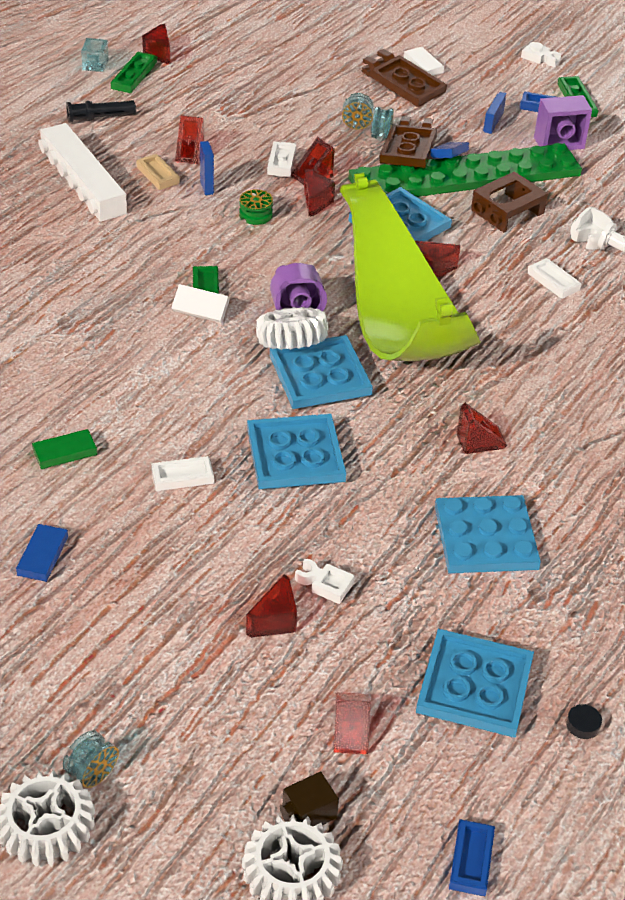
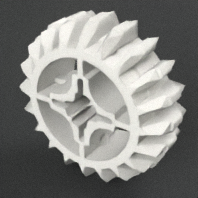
[256,307,329,350]
[0,769,95,868]
[242,814,343,900]

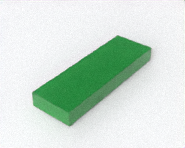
[111,52,157,93]
[557,76,599,117]

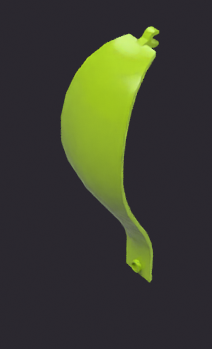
[340,172,480,361]

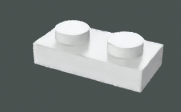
[267,141,296,177]

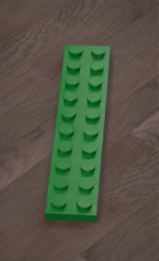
[348,143,582,197]

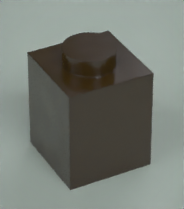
[280,771,339,826]

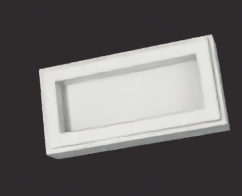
[404,47,444,76]
[527,258,582,299]
[171,284,230,323]
[151,456,214,491]

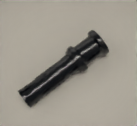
[66,100,136,123]

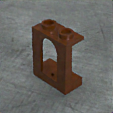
[471,171,548,233]

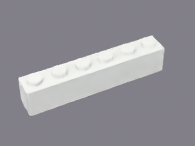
[39,123,127,222]

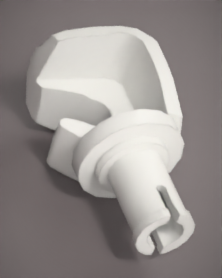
[570,207,625,252]

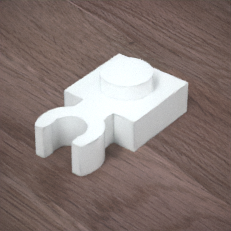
[521,42,561,67]
[295,559,355,604]

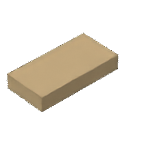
[136,154,180,190]

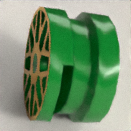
[239,189,273,225]

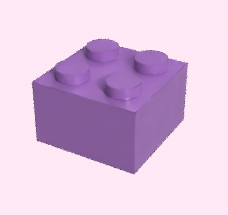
[534,95,592,150]

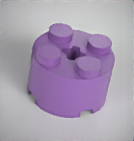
[270,263,327,311]

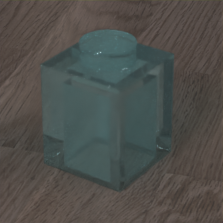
[81,38,109,72]

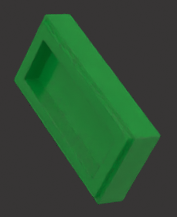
[193,266,219,294]
[32,429,97,469]

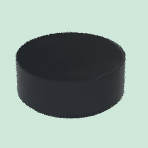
[566,704,602,739]

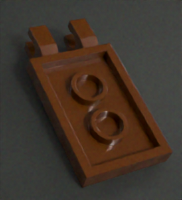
[361,49,447,107]
[379,116,437,168]

